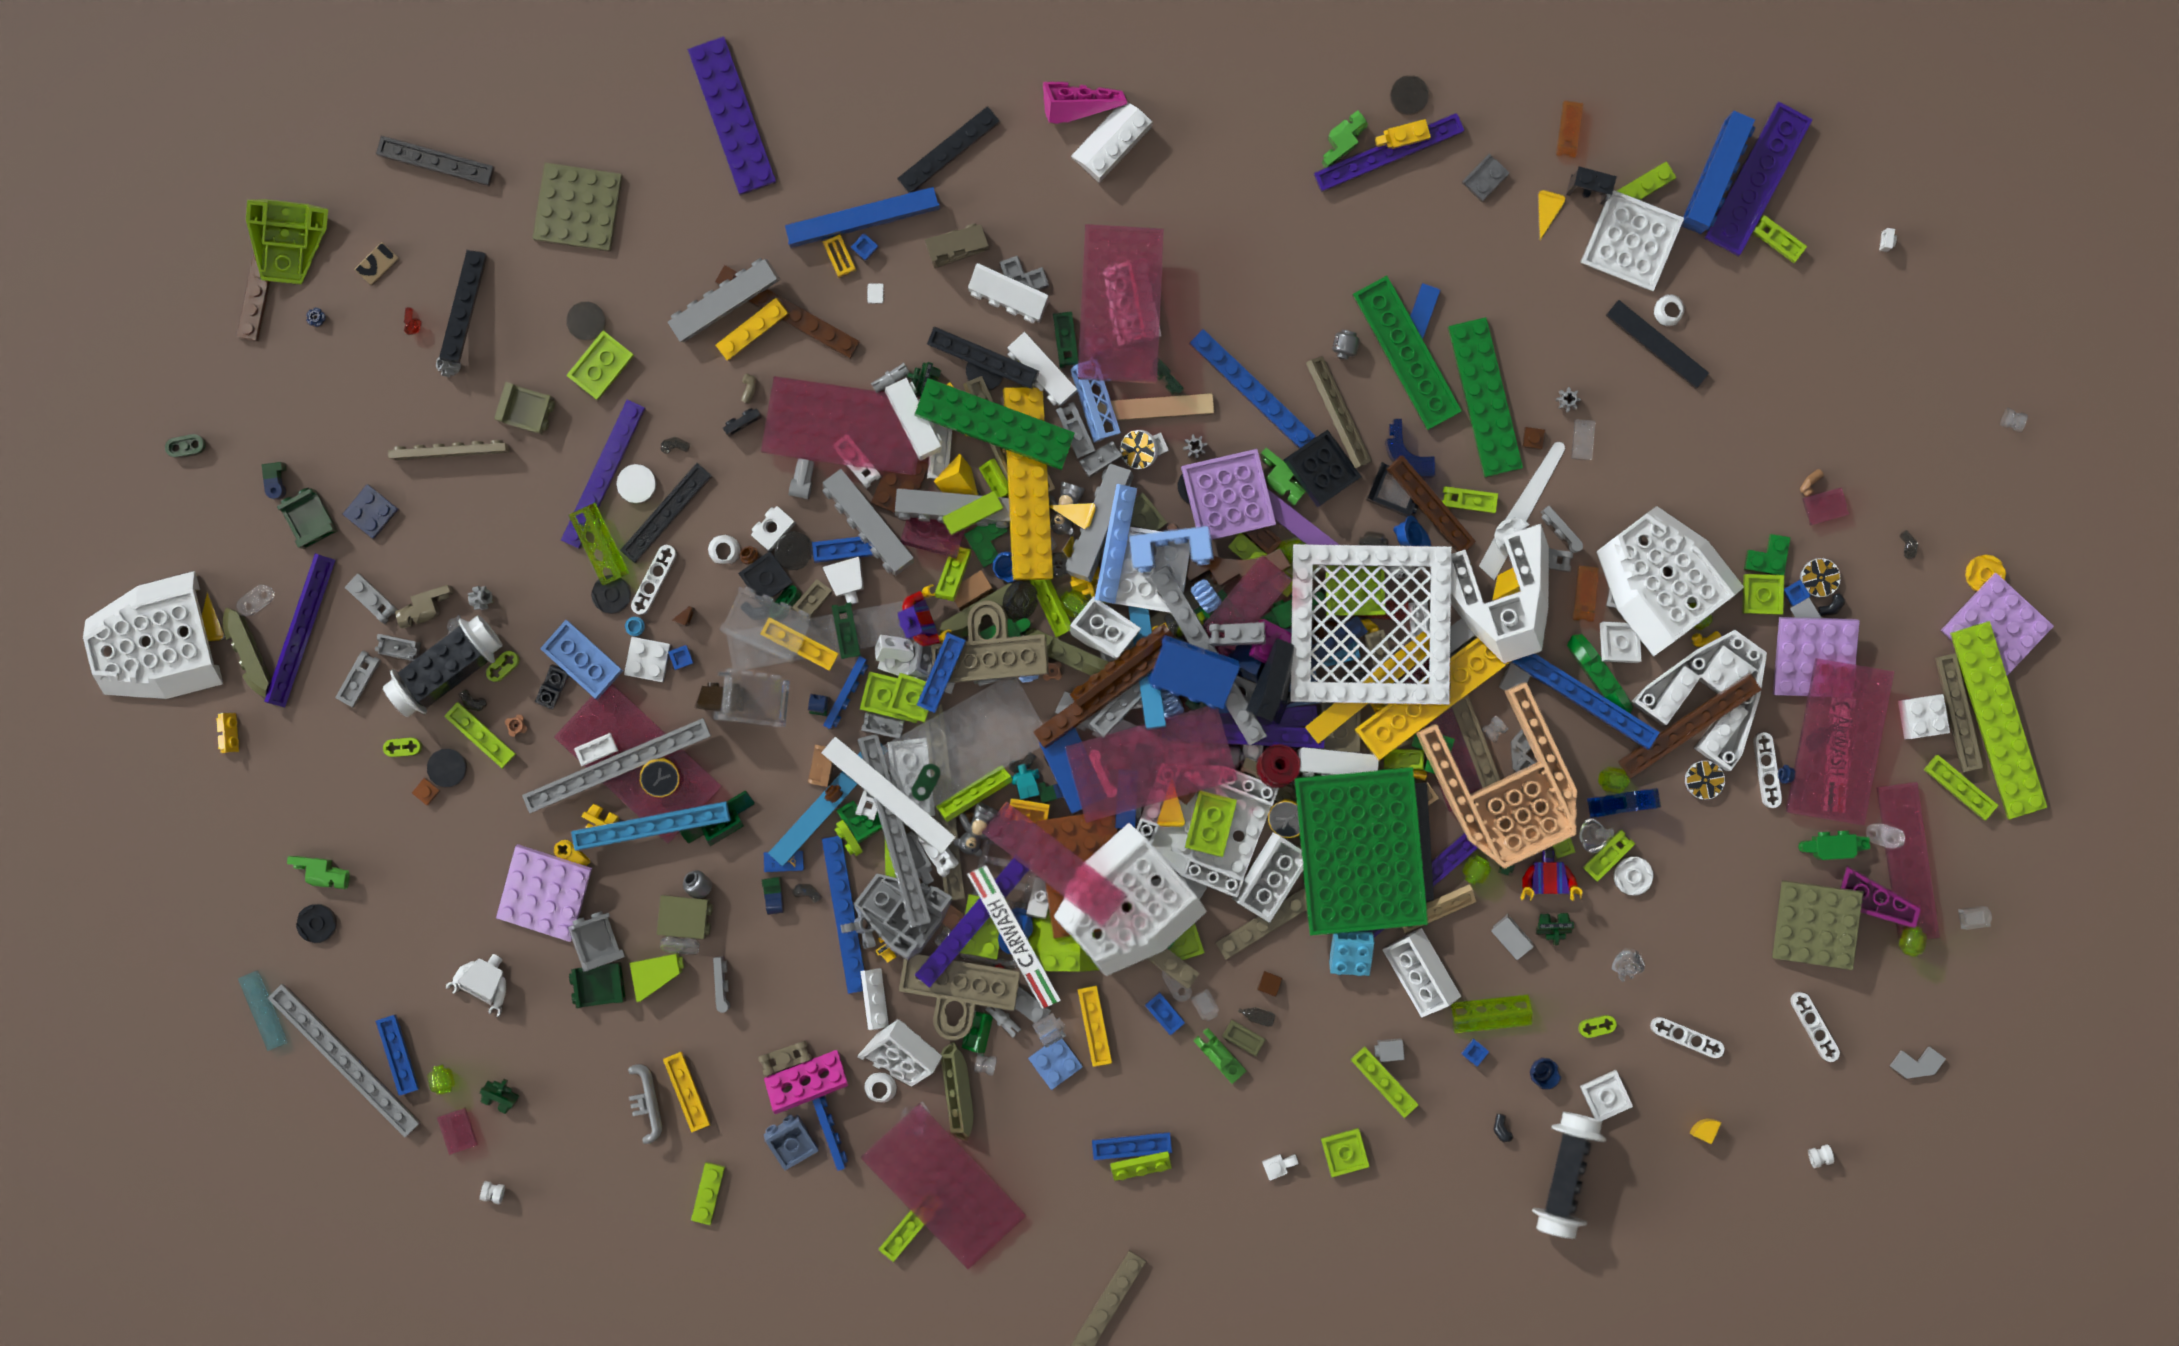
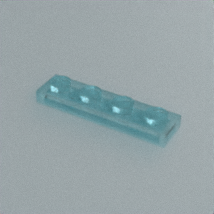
[238,971,288,1051]

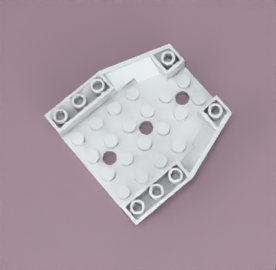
[1597,506,1744,656]
[83,571,223,699]
[1136,763,1279,898]
[1054,823,1207,976]

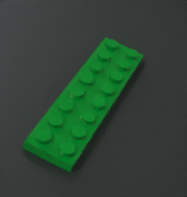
[1353,275,1462,430]
[1448,317,1523,477]
[914,378,1075,470]

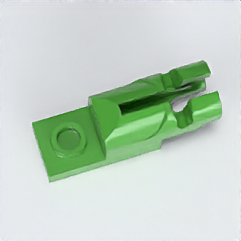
[1322,111,1368,168]
[1260,447,1306,505]
[287,856,350,889]
[1193,1028,1246,1084]

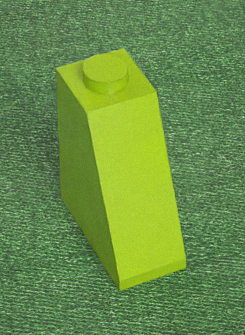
[630,953,684,1002]

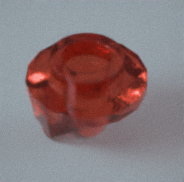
[403,307,422,335]

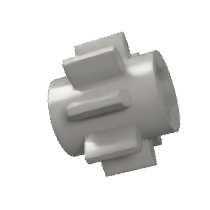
[436,357,461,378]
[1555,387,1581,412]
[1183,434,1207,459]
[468,586,493,610]

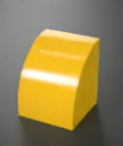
[1690,1118,1721,1144]

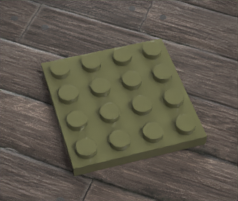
[532,163,622,251]
[1772,880,1863,970]

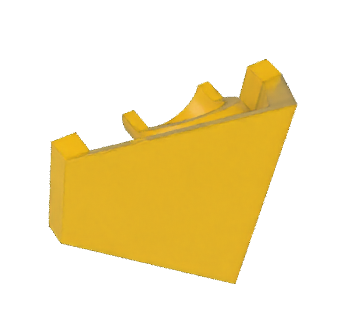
[933,454,978,495]
[1492,568,1521,601]

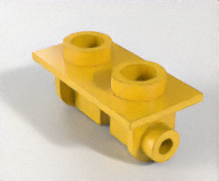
[216,713,239,753]

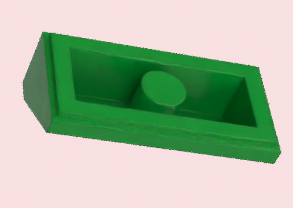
[961,1011,993,1053]

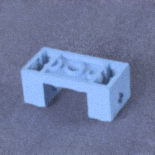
[1129,526,1214,573]

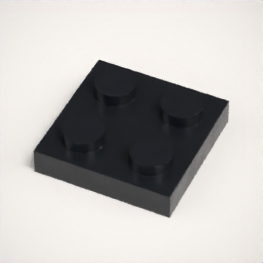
[738,551,793,605]

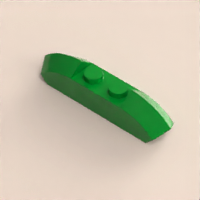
[1567,634,1633,714]

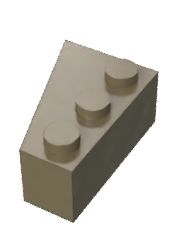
[925,223,989,269]

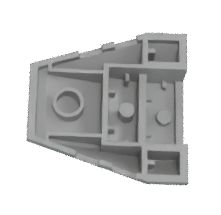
[854,874,953,960]

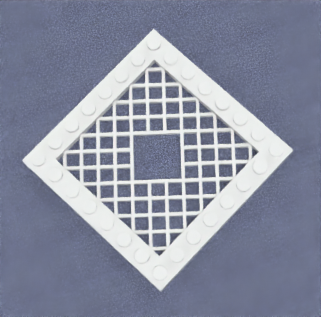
[1290,544,1451,705]

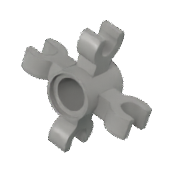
[841,907,876,949]

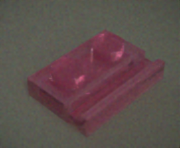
[1802,487,1849,525]
[437,1107,478,1155]

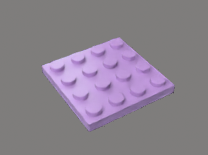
[1181,449,1276,540]
[1940,573,2054,676]
[1773,617,1860,697]
[496,844,592,942]

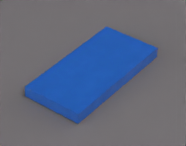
[1039,728,1107,814]

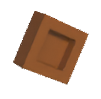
[412,778,440,805]

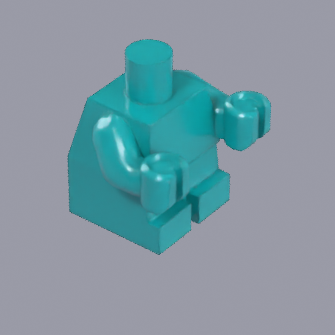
[1010,764,1040,799]

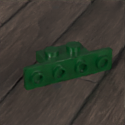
[679,791,755,846]

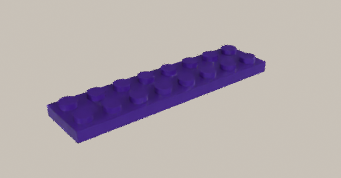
[687,36,776,195]
[1705,101,1813,256]

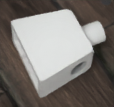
[823,557,864,605]

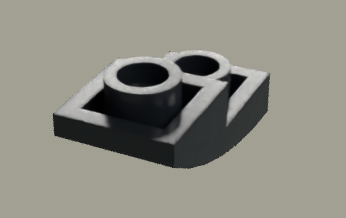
[535,664,569,710]

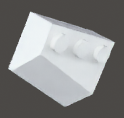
[857,1019,942,1087]

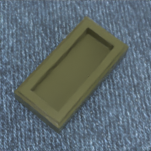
[1222,1019,1266,1056]

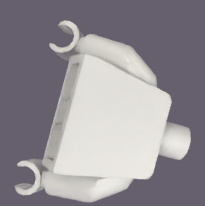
[446,954,506,1017]

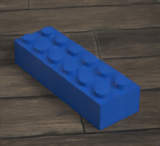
[1681,111,1755,234]

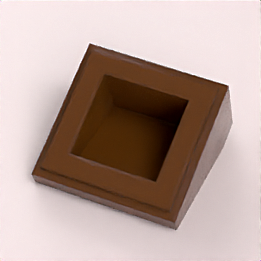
[672,606,695,626]
[1311,618,1339,639]
[1257,971,1282,997]

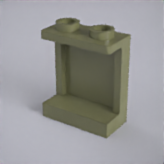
[494,382,555,435]
[657,895,713,939]

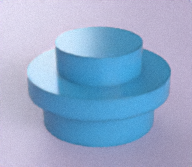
[625,617,645,636]

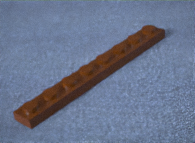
[715,265,860,359]
[1033,645,1163,749]
[1618,673,1762,779]

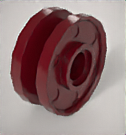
[1256,744,1301,788]

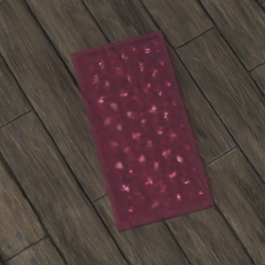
[1078,224,1164,384]
[761,376,920,475]
[1786,658,1894,825]
[554,684,722,844]
[1065,706,1238,823]
[861,1103,1026,1269]

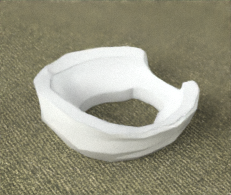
[1654,295,1684,326]
[708,535,741,564]
[865,1072,897,1103]

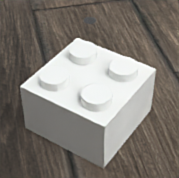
[1898,694,1950,739]

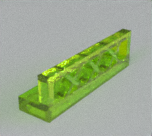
[568,503,629,586]
[1450,995,1533,1033]

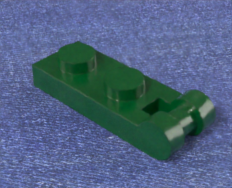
[1053,311,1079,368]
[832,602,861,659]

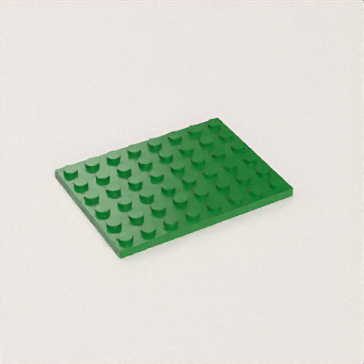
[1295,767,1428,936]

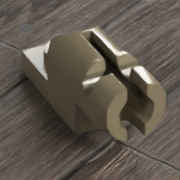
[395,585,454,629]

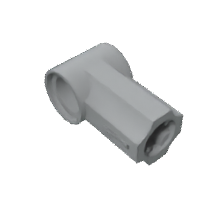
[789,458,815,499]

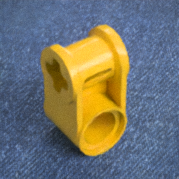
[554,840,591,866]

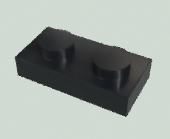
[723,408,762,437]

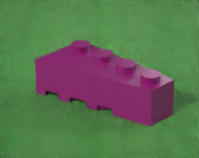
[1840,865,1921,928]

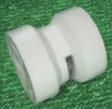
[1808,1144,1834,1169]
[480,1181,505,1205]

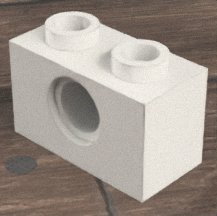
[751,506,796,551]

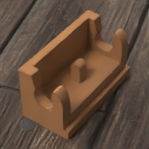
[954,570,994,611]
[808,745,834,787]

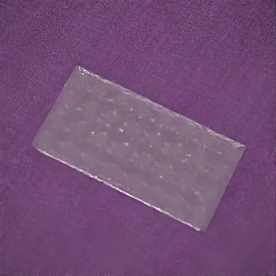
[877,677,1043,812]

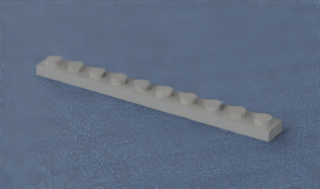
[1150,566,1267,746]
[522,718,711,813]
[857,734,931,928]
[268,984,421,1137]

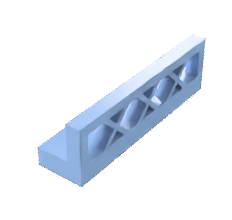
[1070,359,1121,443]

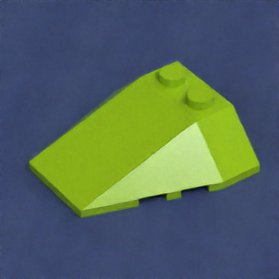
[246,199,328,284]
[1028,909,1099,972]

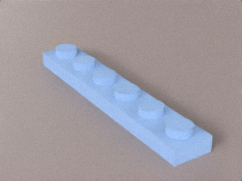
[1095,484,1137,604]

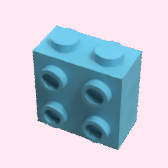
[1329,931,1374,976]

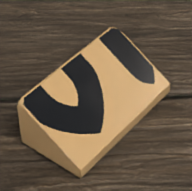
[355,242,399,285]

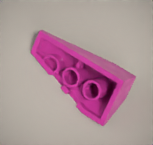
[1043,82,1127,124]

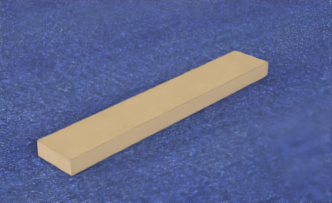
[1097,393,1214,421]

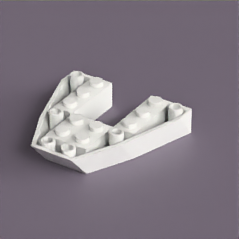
[1430,524,1549,663]
[1631,630,1767,771]

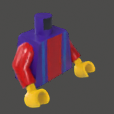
[898,585,952,646]
[1520,850,1582,901]

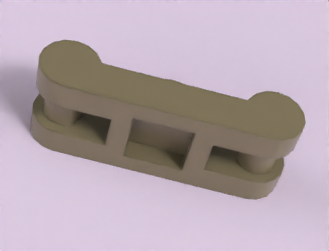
[758,1040,812,1076]

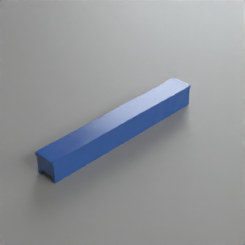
[785,187,940,248]

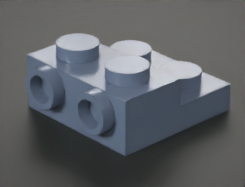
[764,1114,819,1170]

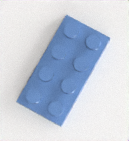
[540,620,623,700]

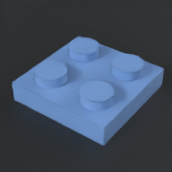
[1028,1035,1083,1090]

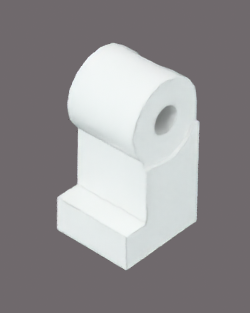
[875,634,914,662]

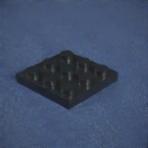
[1283,429,1362,508]

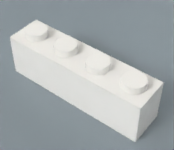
[1007,332,1077,407]
[885,378,943,461]
[1298,748,1378,777]

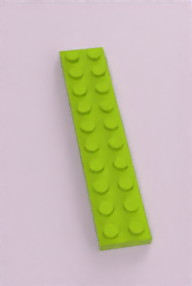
[1950,621,2047,819]

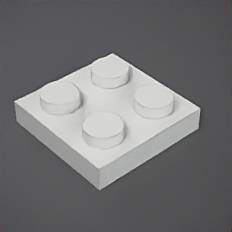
[1600,622,1641,663]
[624,637,671,682]
[1580,1070,1633,1121]

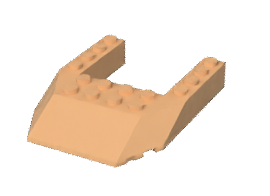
[1416,683,1577,868]

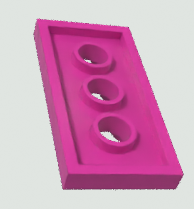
[764,1050,849,1114]

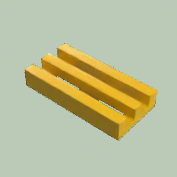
[823,234,856,278]

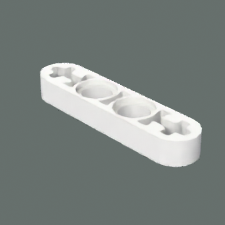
[631,545,677,615]
[1753,732,1782,808]
[1790,992,1840,1062]
[1650,1017,1724,1058]

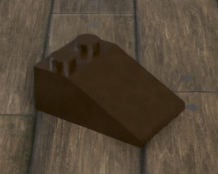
[695,682,744,712]

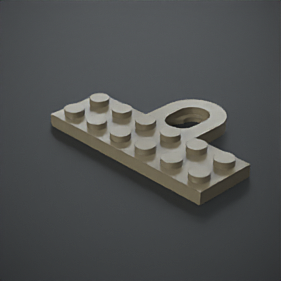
[931,601,1049,683]
[899,954,1021,1040]

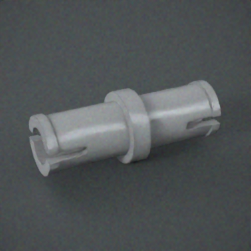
[871,362,910,394]
[985,1007,1021,1038]

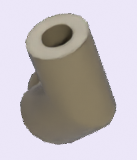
[741,374,756,403]

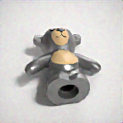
[1049,482,1085,535]
[954,802,1001,856]

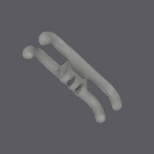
[628,1064,662,1144]

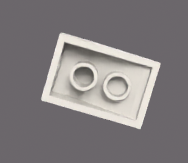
[1070,596,1141,659]

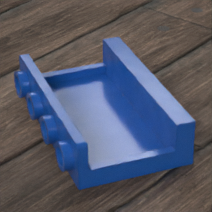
[1148,635,1240,709]

